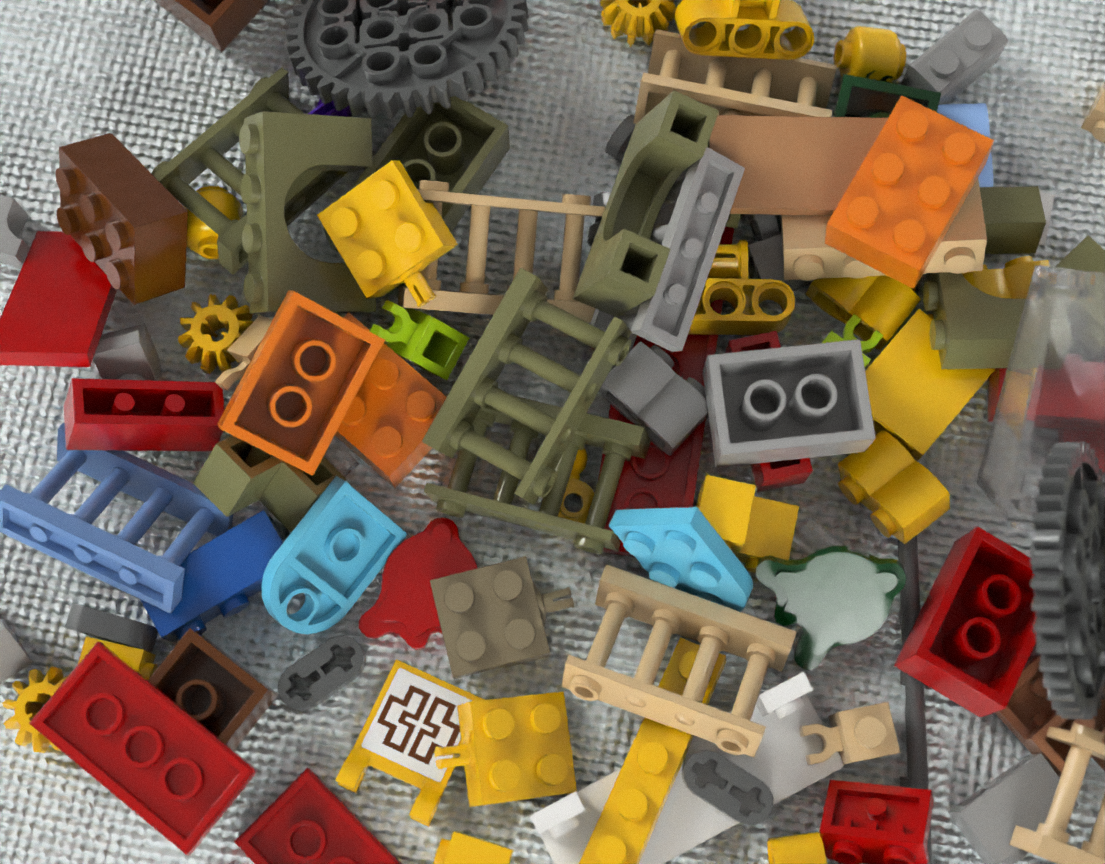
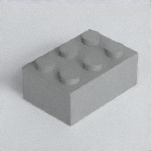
[703,339,876,468]

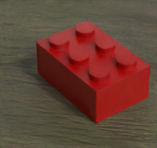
[894,527,1036,718]

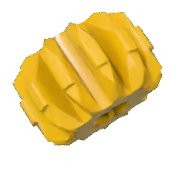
[600,0,677,47]
[178,294,254,374]
[2,666,70,753]

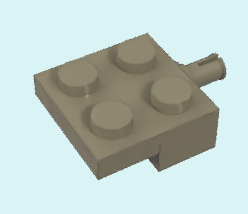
[430,556,574,679]

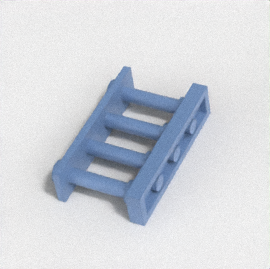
[0,423,234,614]

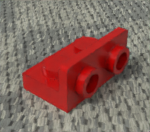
[819,780,934,864]

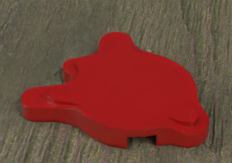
[359,517,478,650]

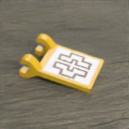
[335,659,485,827]

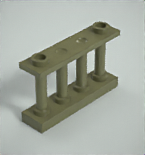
[151,67,348,275]
[422,268,632,505]
[424,395,651,554]

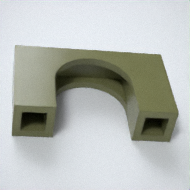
[573,90,719,317]
[239,111,376,313]
[923,186,1072,369]

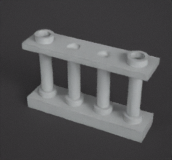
[590,147,745,353]

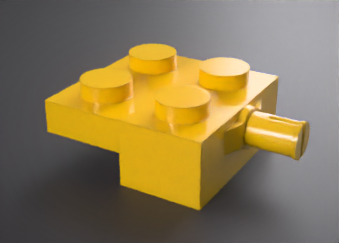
[317,160,458,307]
[435,691,577,807]

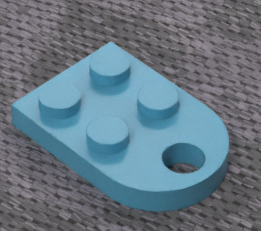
[261,476,408,634]
[609,507,753,612]

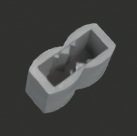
[599,342,708,456]

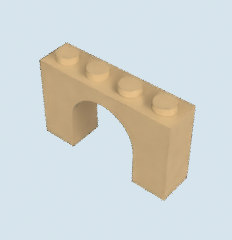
[780,178,987,281]

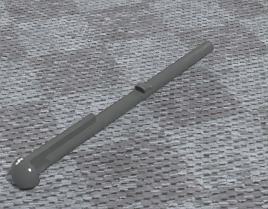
[897,535,932,864]

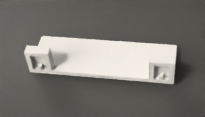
[530,672,844,864]

